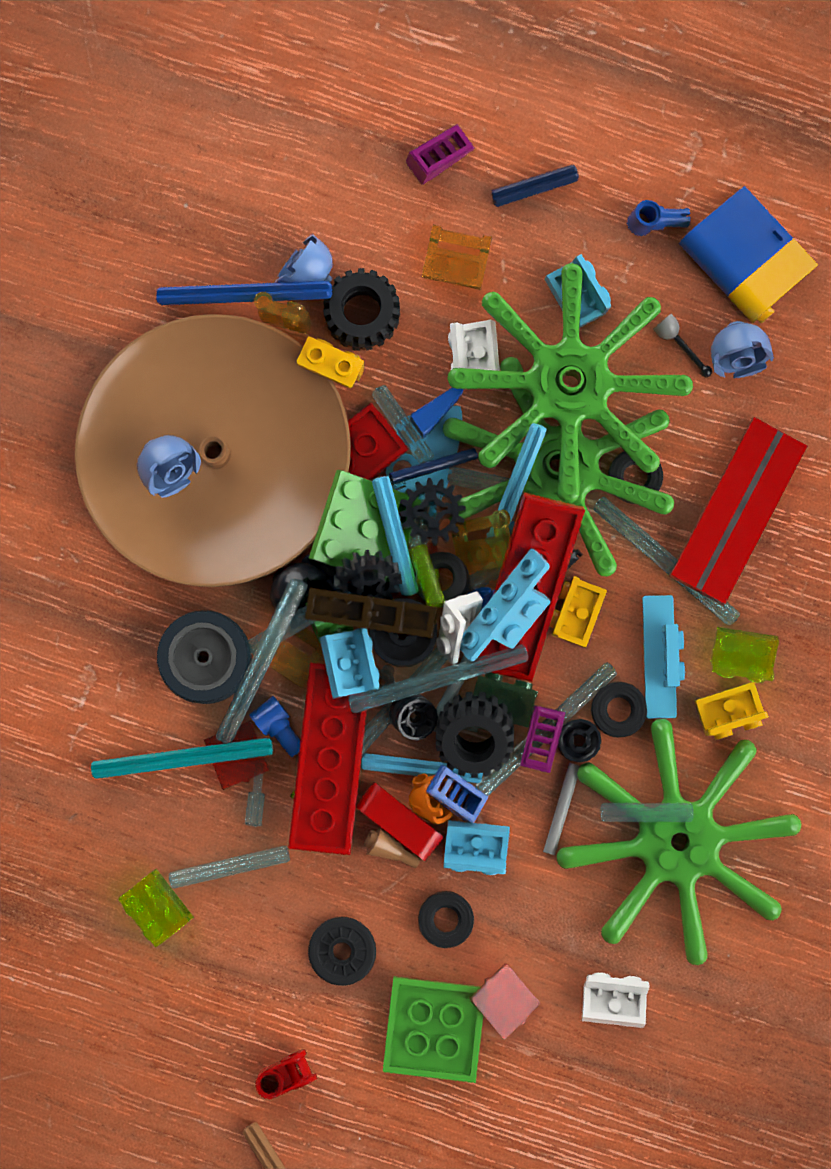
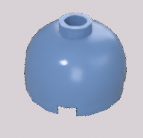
[275,234,333,283]
[711,321,774,378]
[137,435,201,498]

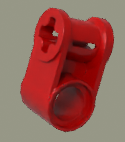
[255,1049,318,1099]

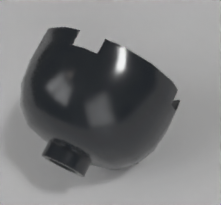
[270,562,330,625]

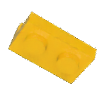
[297,336,364,388]
[549,576,607,648]
[694,682,768,740]

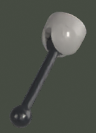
[653,313,712,377]

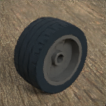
[157,610,252,704]

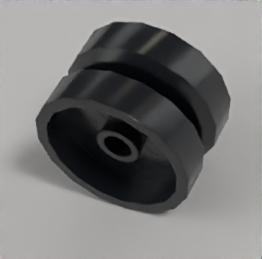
[370,598,437,667]

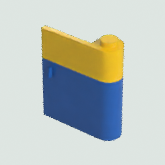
[679,186,818,324]

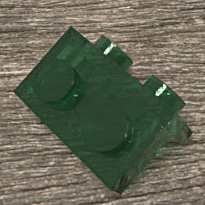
[473,672,538,728]

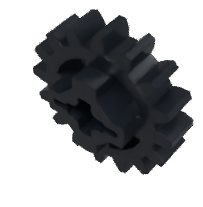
[399,478,466,546]
[334,550,402,600]

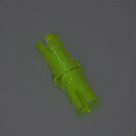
[409,545,446,607]

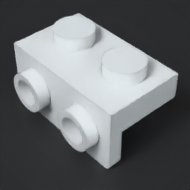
[448,320,500,371]
[436,591,483,664]
[582,972,649,1028]

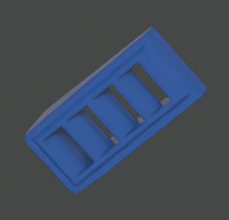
[409,388,464,440]
[426,765,488,824]

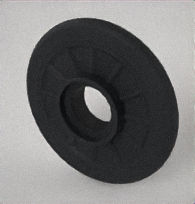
[308,917,376,986]

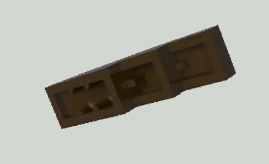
[305,588,438,638]

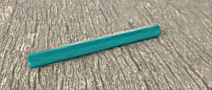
[91,738,273,779]

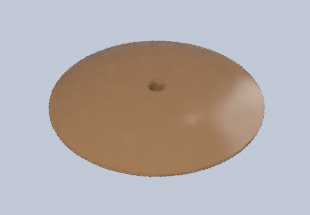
[75,314,351,587]

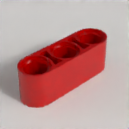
[356,782,444,862]

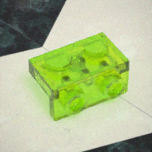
[710,627,779,683]
[118,869,194,947]

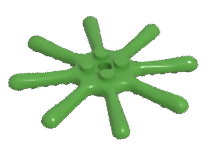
[447,263,693,503]
[442,357,674,577]
[557,719,802,965]

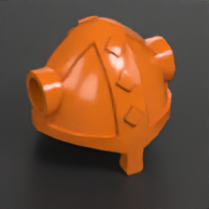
[408,774,462,824]

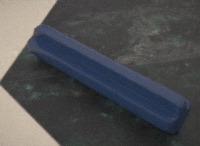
[491,165,579,207]

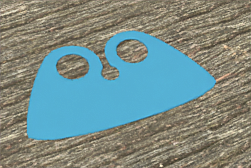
[386,406,462,516]

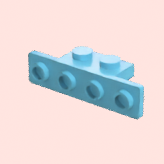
[460,549,551,662]
[642,595,685,719]

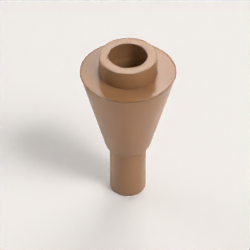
[364,827,421,869]

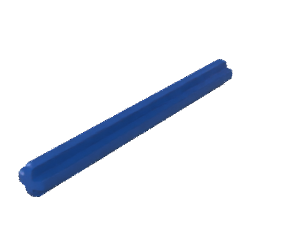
[156,281,332,305]

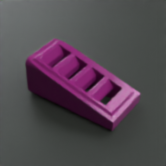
[406,124,475,185]
[520,705,565,773]

